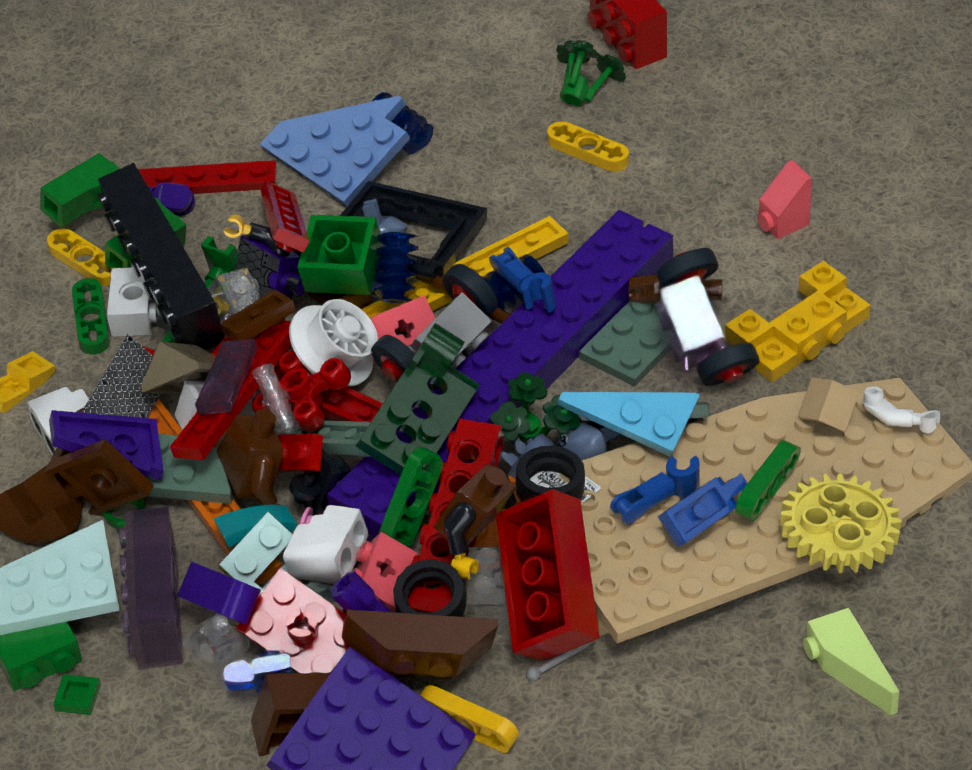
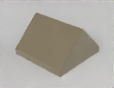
[141,341,233,395]

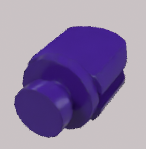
[148,182,195,216]

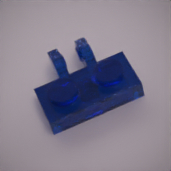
[222,650,292,693]

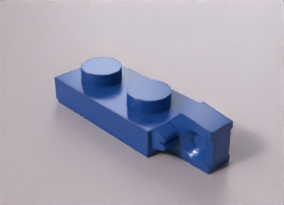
[658,474,747,547]

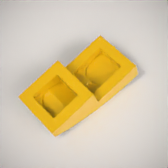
[0,351,55,414]

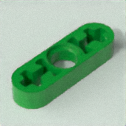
[72,278,110,355]
[735,440,801,521]
[379,447,443,548]

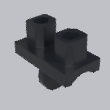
[289,449,351,516]

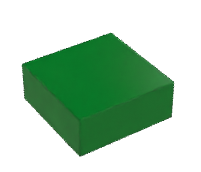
[53,674,101,715]

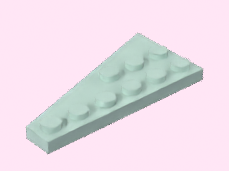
[0,520,120,635]

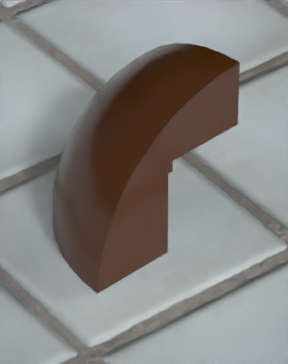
[0,465,82,543]

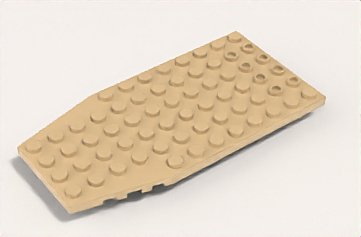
[514,378,972,644]

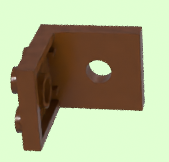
[44,408,154,516]

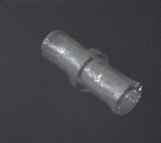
[252,364,300,435]

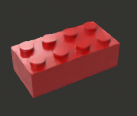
[496,489,600,661]

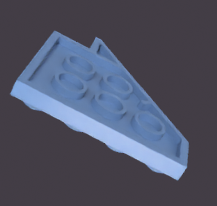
[260,96,410,207]

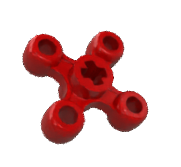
[252,350,351,432]

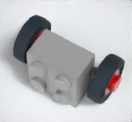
[371,264,498,385]

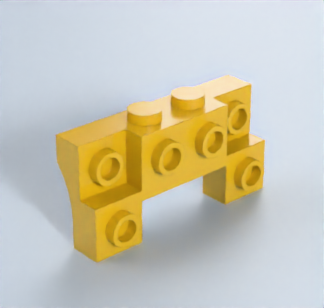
[725,260,871,383]

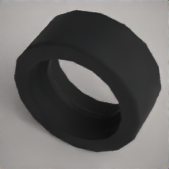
[515,445,585,502]
[393,559,467,617]

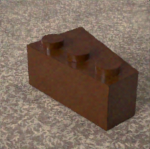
[251,672,330,757]

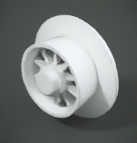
[289,299,378,387]

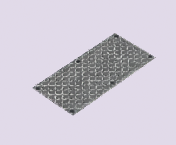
[81,334,161,418]

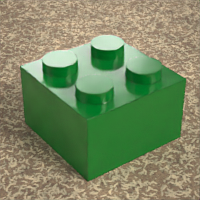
[298,215,383,295]

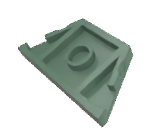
[103,434,233,504]

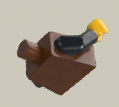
[433,464,517,580]

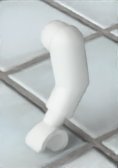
[863,386,940,433]

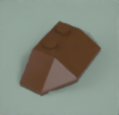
[342,609,498,679]

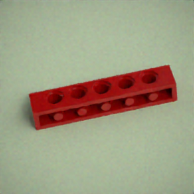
[408,419,504,613]

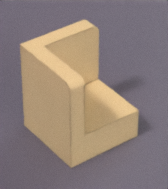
[799,377,859,431]

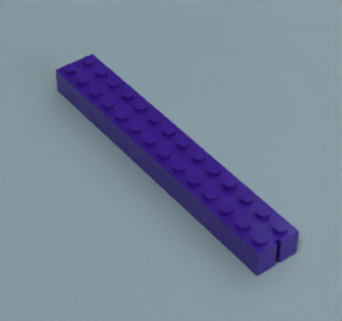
[327,210,673,542]

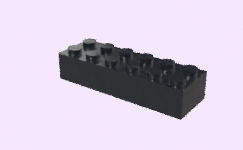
[97,163,225,350]

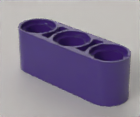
[177,562,261,625]

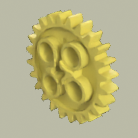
[779,473,902,573]

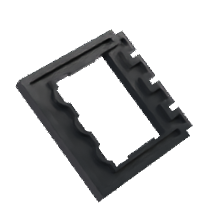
[340,181,487,280]

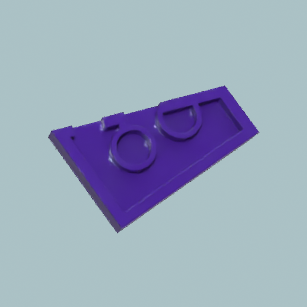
[49,410,164,480]

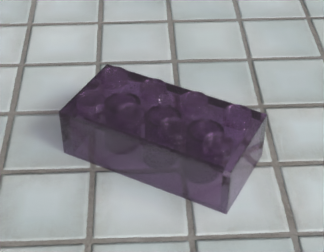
[119,506,183,670]

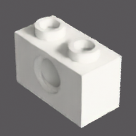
[107,267,159,337]

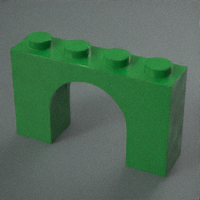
[40,153,187,270]

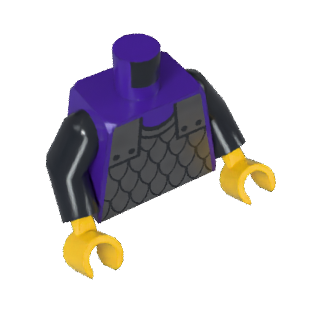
[213,214,305,316]

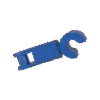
[489,247,556,313]
[610,456,700,524]

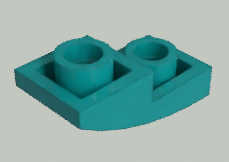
[214,505,298,547]

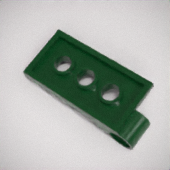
[355,323,480,484]

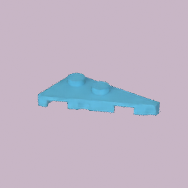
[557,392,700,457]

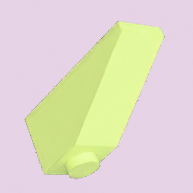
[803,608,899,715]

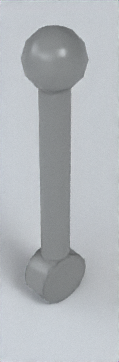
[526,641,594,681]

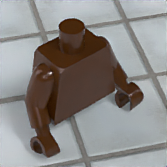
[216,409,283,505]

